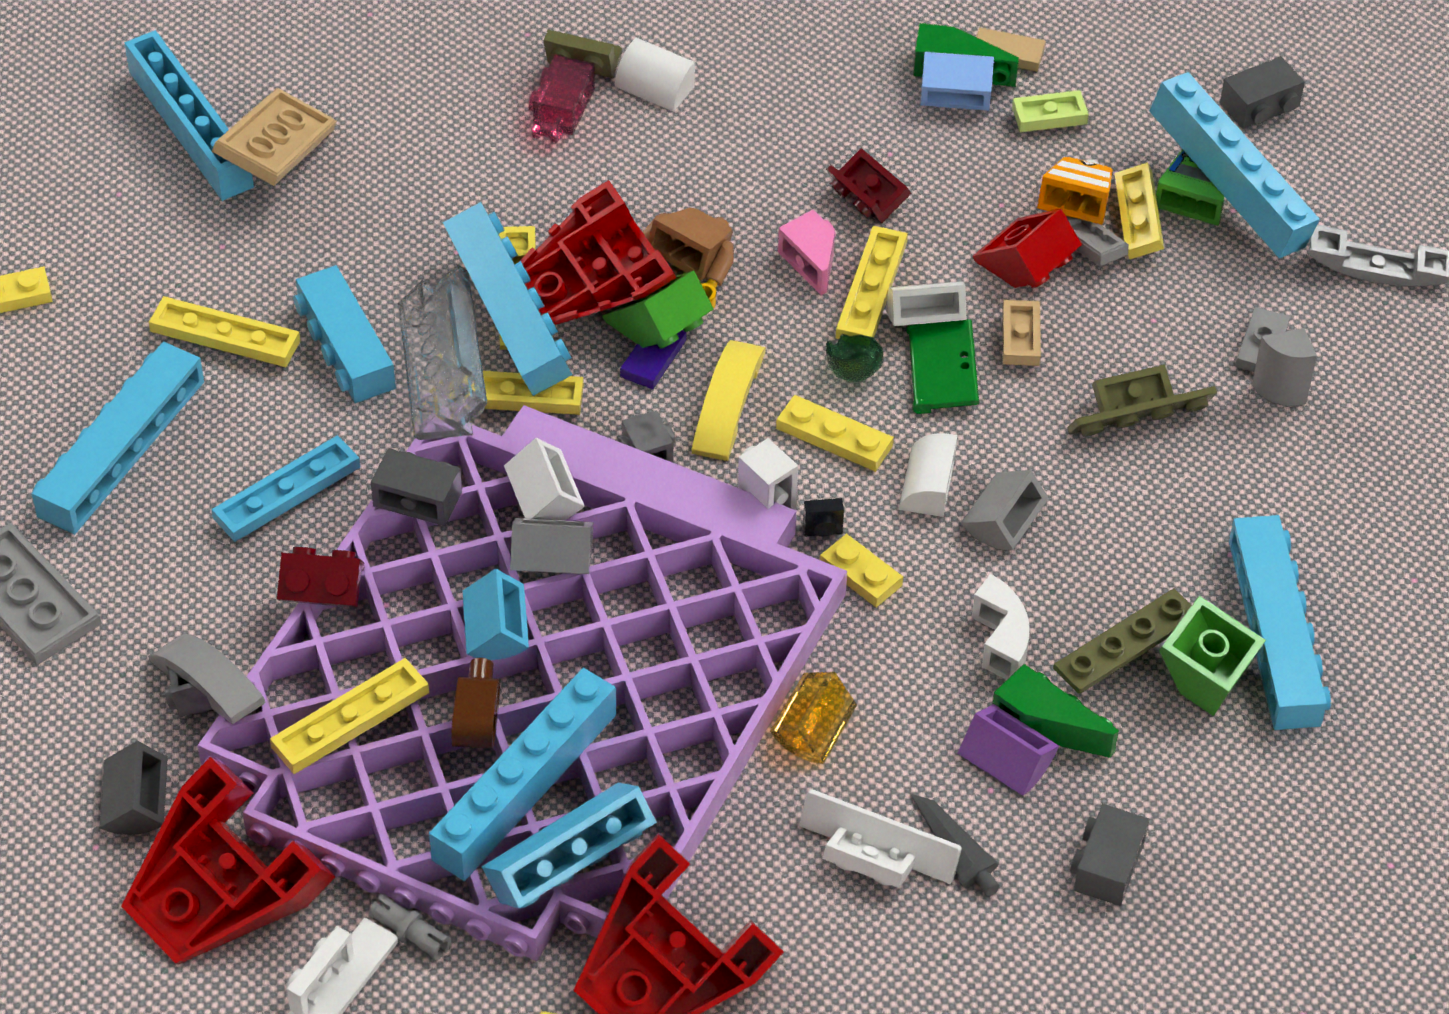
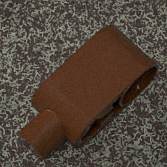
[451,658,500,749]

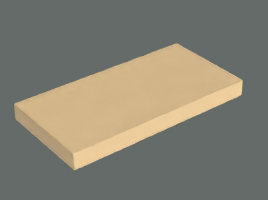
[212,88,337,186]

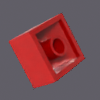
[972,208,1082,288]

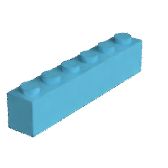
[124,30,254,201]
[1149,72,1320,259]
[443,202,572,396]
[31,341,204,535]
[1229,515,1331,730]
[429,667,616,881]

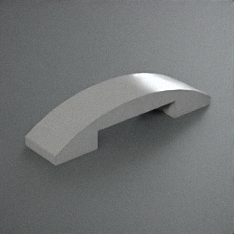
[1308,225,1449,287]
[148,634,266,724]

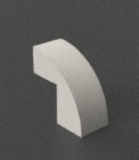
[972,574,1030,680]

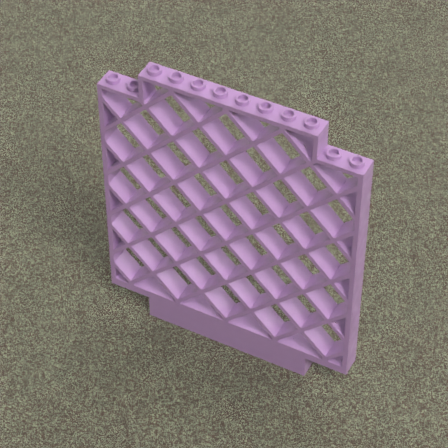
[197,405,847,961]

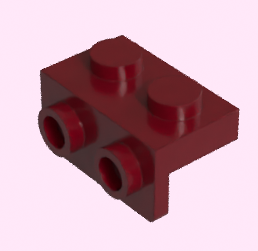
[826,148,912,224]
[277,547,365,607]

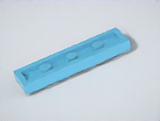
[211,435,361,542]

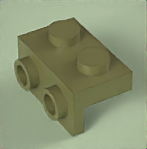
[543,29,622,78]

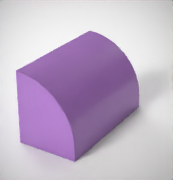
[957,704,1059,796]

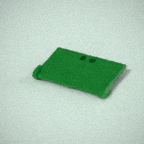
[906,319,979,414]

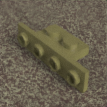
[1067,364,1217,437]
[1053,588,1192,693]

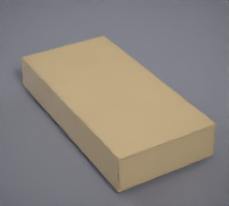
[976,27,1046,72]

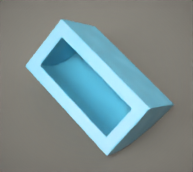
[463,569,529,660]

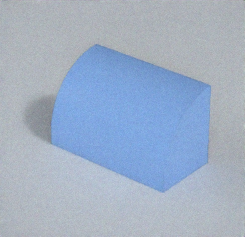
[920,52,994,111]

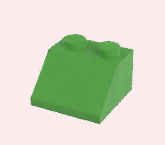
[602,270,714,348]
[1159,595,1266,716]

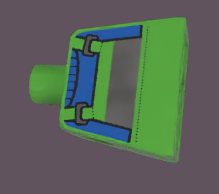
[1156,149,1225,226]

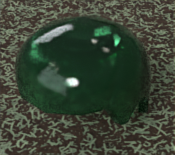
[826,334,884,383]

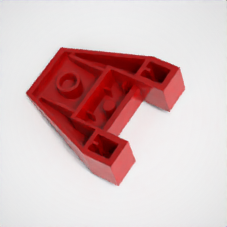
[121,756,336,965]
[573,833,784,1014]

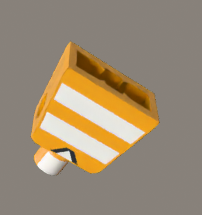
[1037,157,1113,225]

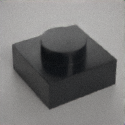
[803,498,844,537]

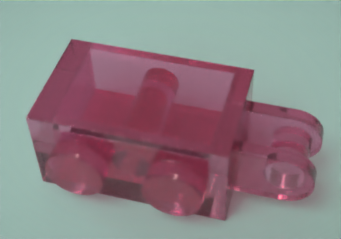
[529,55,595,143]

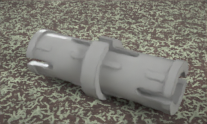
[369,894,451,960]

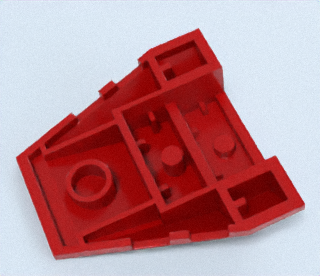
[519,180,677,325]

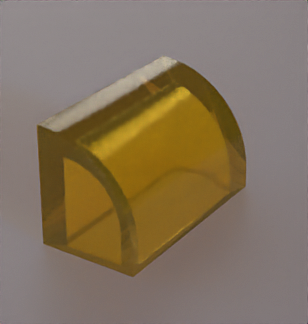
[770,672,857,764]

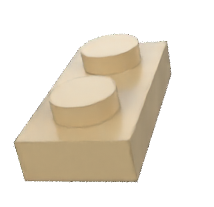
[1002,300,1041,366]

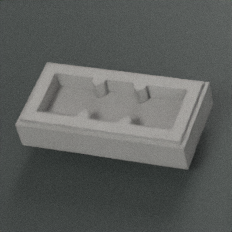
[1068,217,1129,266]
[1235,307,1290,372]

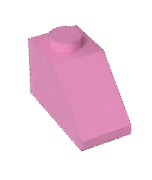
[778,210,836,295]

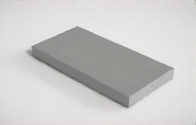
[0,523,102,665]

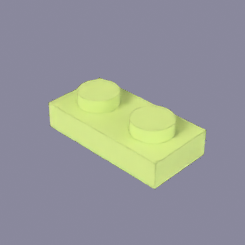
[1012,90,1089,132]

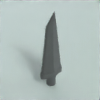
[910,793,1000,896]

